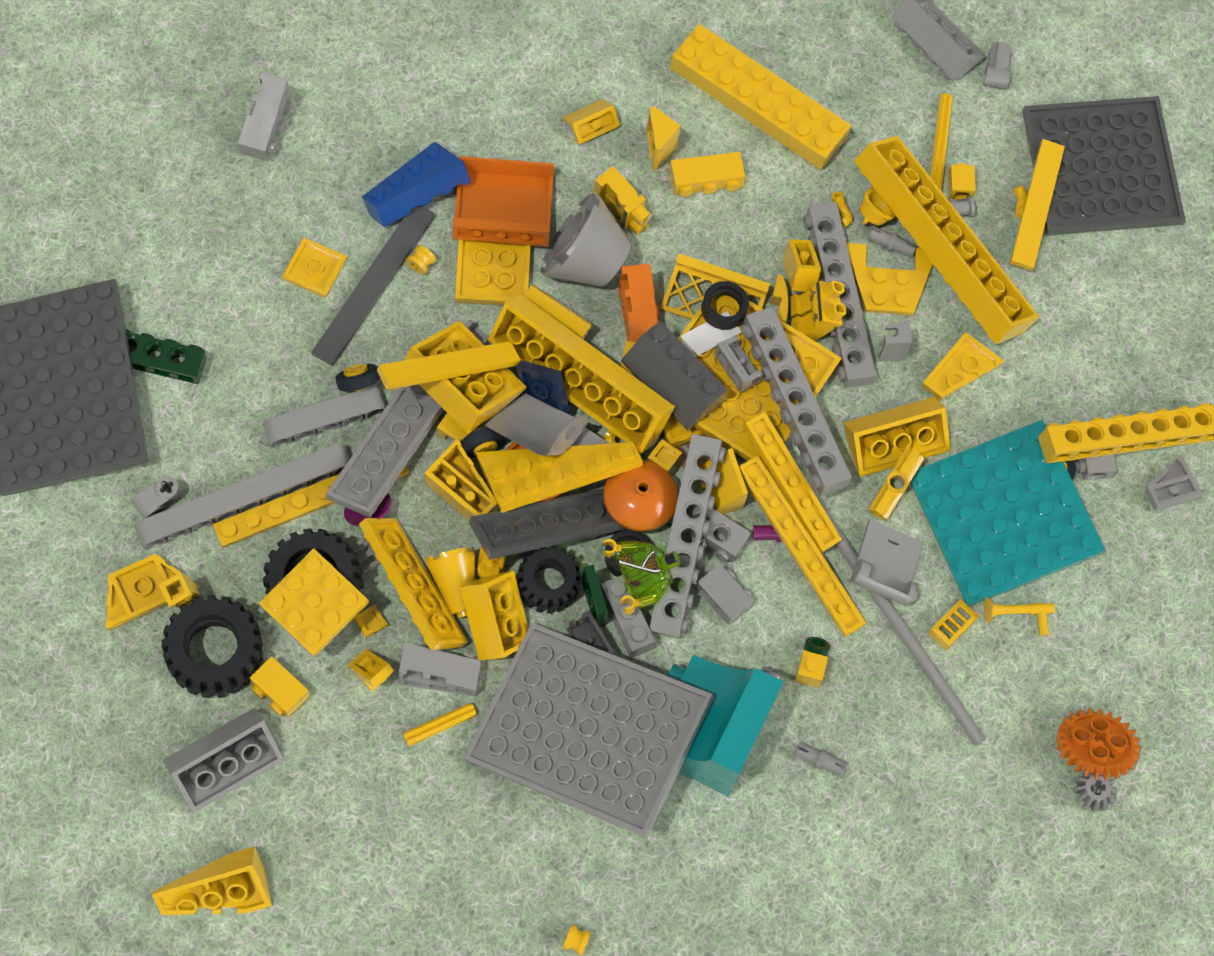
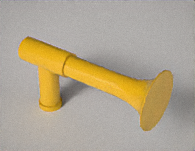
[983,597,1055,636]

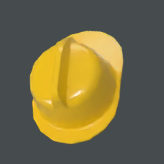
[859,186,896,226]

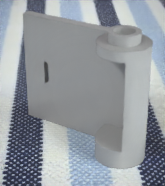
[851,519,923,606]

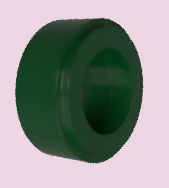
[803,637,830,656]

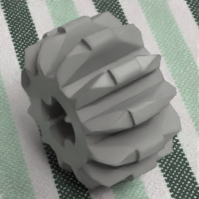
[1072,772,1118,813]

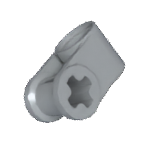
[131,476,181,519]

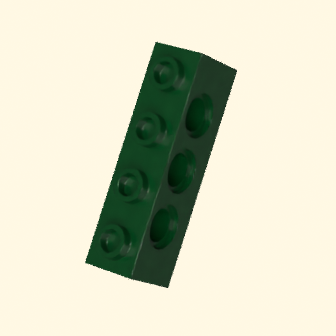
[126,329,207,385]

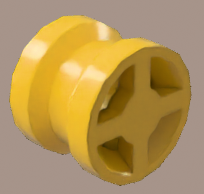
[405,245,436,275]
[562,924,592,956]

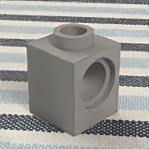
[1076,454,1117,481]

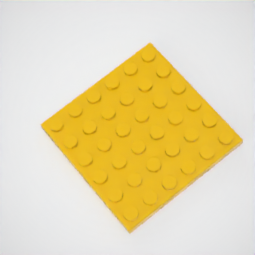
[678,295,841,469]

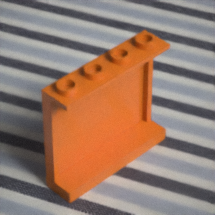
[452,156,555,247]

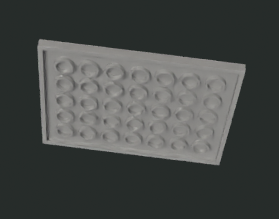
[463,623,714,839]

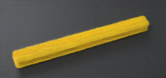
[930,93,953,191]

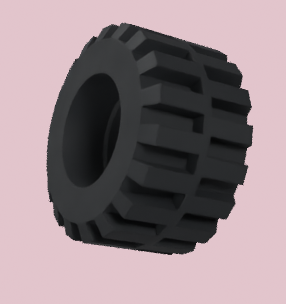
[517,545,581,614]

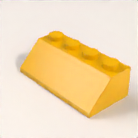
[843,397,951,477]

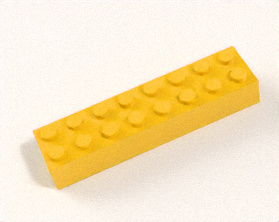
[670,24,852,170]
[488,294,675,454]

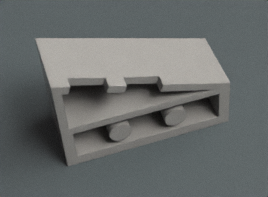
[238,71,293,161]
[399,642,481,696]

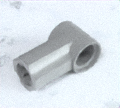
[983,42,1011,89]

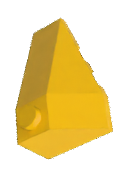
[152,846,272,915]

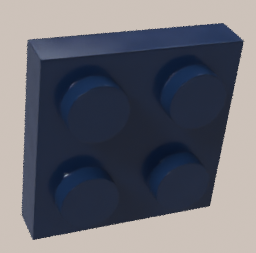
[516,360,570,413]

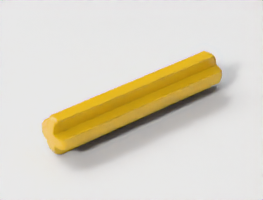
[403,703,476,746]

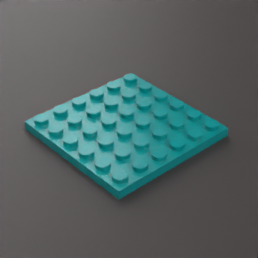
[910,419,1105,607]

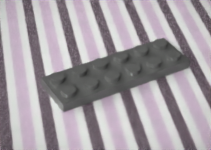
[469,488,626,560]

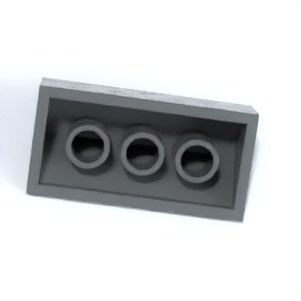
[621,321,728,431]

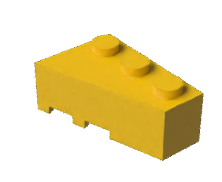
[424,438,497,521]

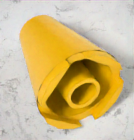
[425,546,476,619]

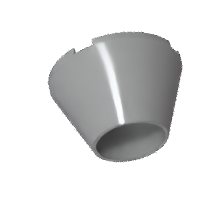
[540,192,631,287]

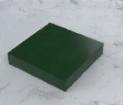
[581,565,608,627]

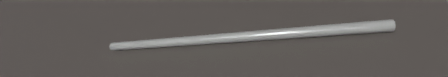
[814,493,986,746]

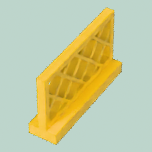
[660,253,770,320]

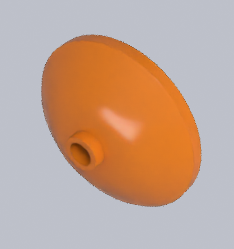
[603,460,678,532]

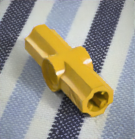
[868,447,925,521]

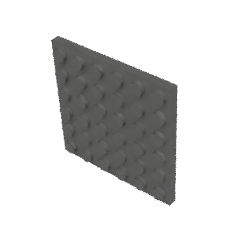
[1022,96,1186,236]

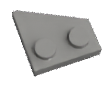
[1145,455,1202,511]

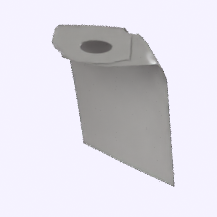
[485,393,588,455]

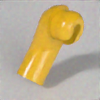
[831,191,853,228]

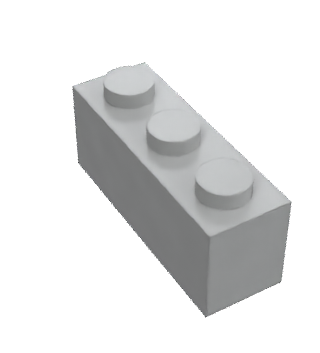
[601,575,655,659]

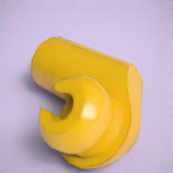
[1013,185,1027,219]

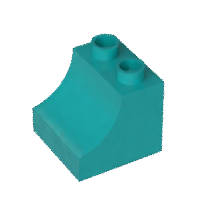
[667,654,784,796]

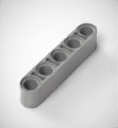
[263,386,386,448]

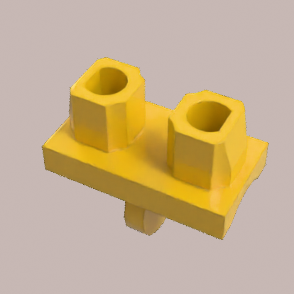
[476,546,506,578]

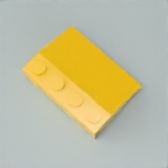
[404,320,526,434]

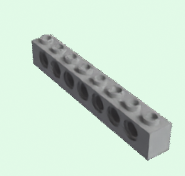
[803,202,876,388]
[742,307,852,496]
[572,427,751,563]
[649,434,726,639]

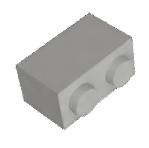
[695,564,753,625]

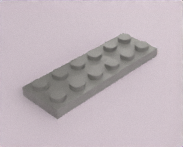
[326,386,444,518]

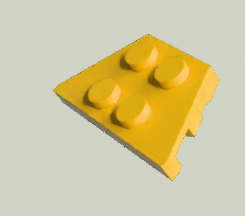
[105,553,199,631]

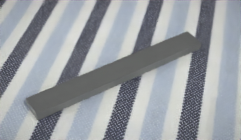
[311,206,435,366]

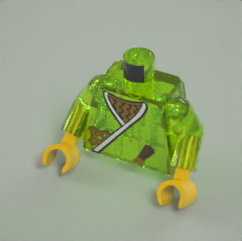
[602,539,681,615]

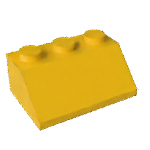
[460,570,528,660]

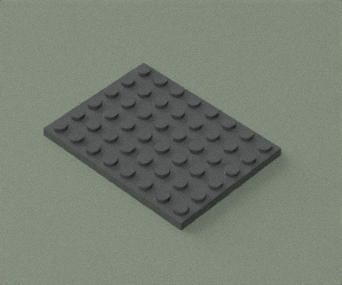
[0,278,149,496]

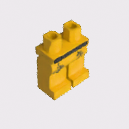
[593,166,651,235]
[789,281,846,341]

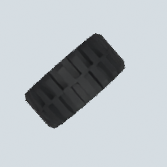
[263,528,364,595]
[162,595,263,698]

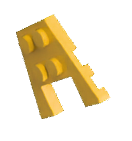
[846,243,932,316]

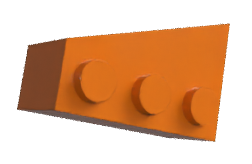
[618,263,659,343]

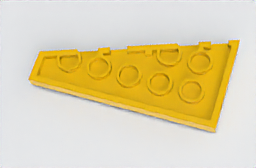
[476,442,643,513]

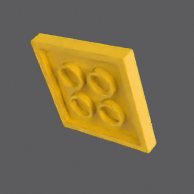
[455,240,531,305]
[259,548,369,658]

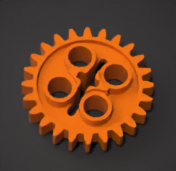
[1055,708,1141,781]

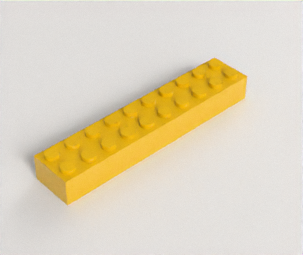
[854,135,1040,344]

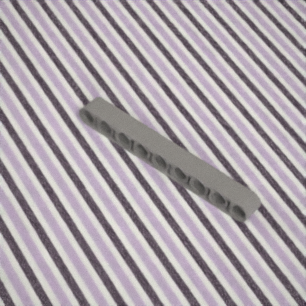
[135,443,350,550]

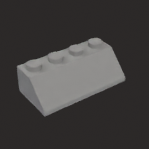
[891,0,987,80]
[163,707,284,813]

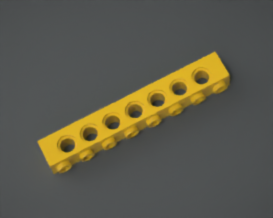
[1038,403,1214,464]

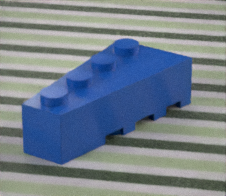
[362,142,471,227]

